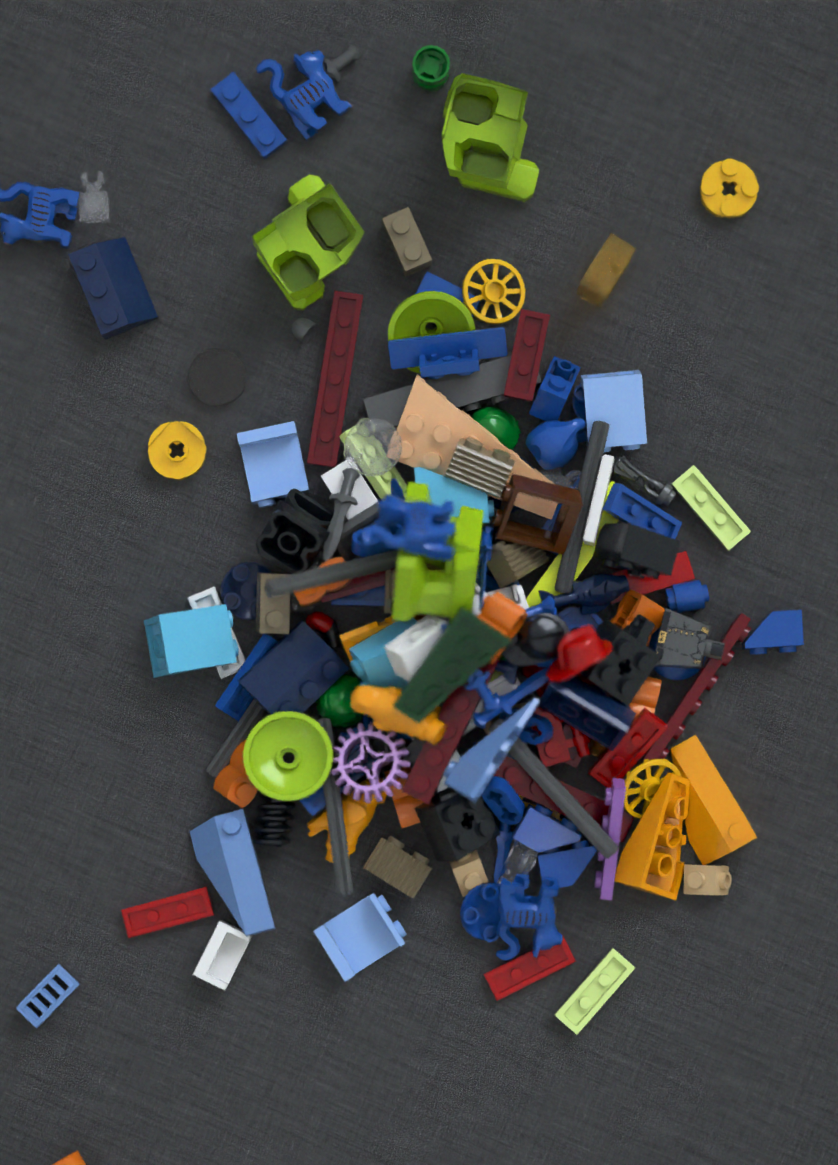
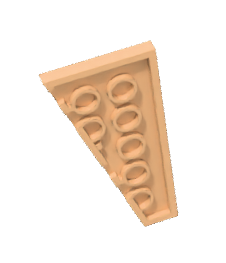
[387,374,558,520]

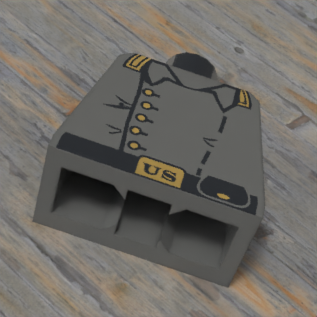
[655,609,725,669]

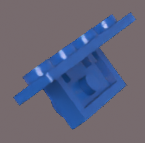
[388,327,508,379]

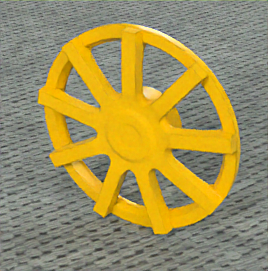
[462,259,525,324]
[624,758,681,819]

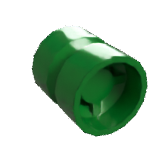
[412,45,450,91]

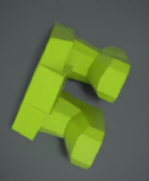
[441,73,539,202]
[252,174,364,311]
[392,482,484,623]

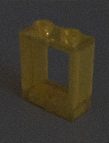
[576,233,636,309]

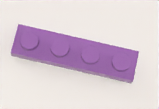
[594,778,626,900]

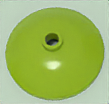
[388,291,476,374]
[243,711,333,801]

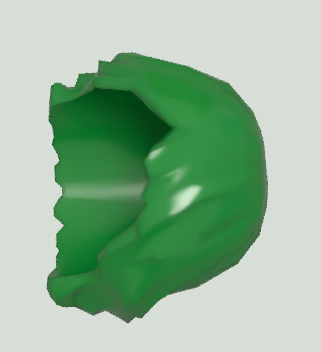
[471,407,522,450]
[316,674,363,728]

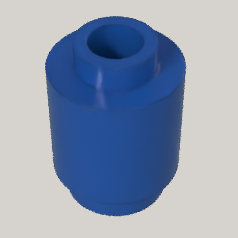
[665,580,709,613]

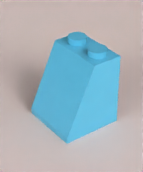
[414,467,494,526]
[144,604,239,678]
[349,618,418,689]

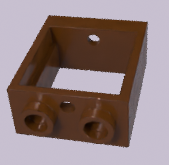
[491,474,583,555]

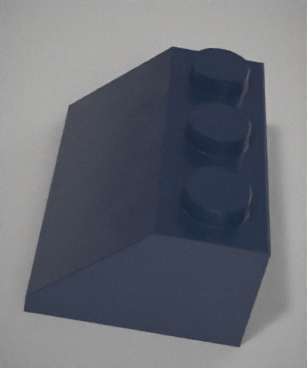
[68,237,159,340]
[238,620,349,715]
[539,674,636,751]

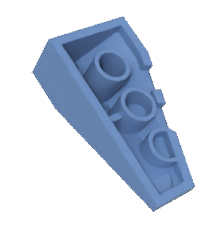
[443,698,540,804]
[190,809,275,936]

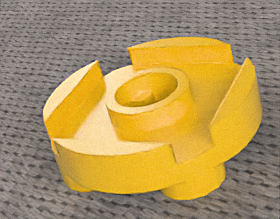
[700,158,759,218]
[148,421,207,480]

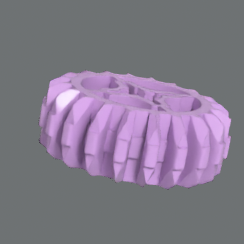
[331,722,411,803]

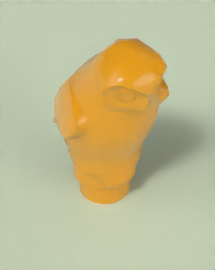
[350,685,447,745]
[307,778,387,863]

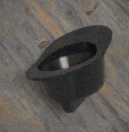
[502,613,570,666]

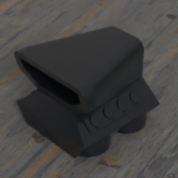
[256,489,334,574]

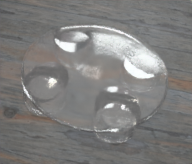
[343,418,402,476]

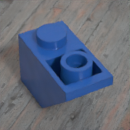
[529,356,581,421]
[742,610,804,655]
[512,803,582,853]
[536,840,597,888]

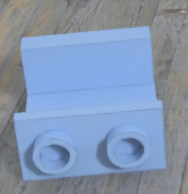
[581,370,647,452]
[237,421,310,508]
[314,892,407,981]

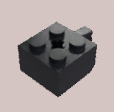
[593,523,680,579]
[579,614,662,706]
[415,787,500,862]

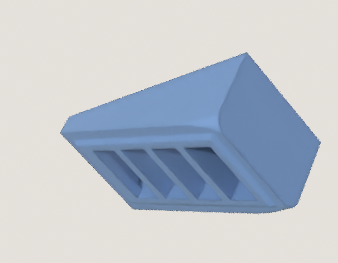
[16,964,80,1028]

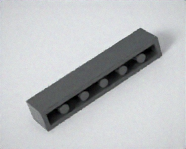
[363,355,542,438]

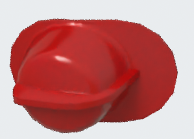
[546,625,613,682]

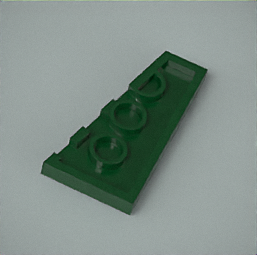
[393,606,512,723]

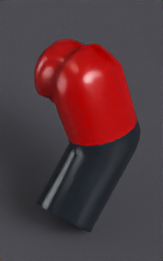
[306,611,342,649]

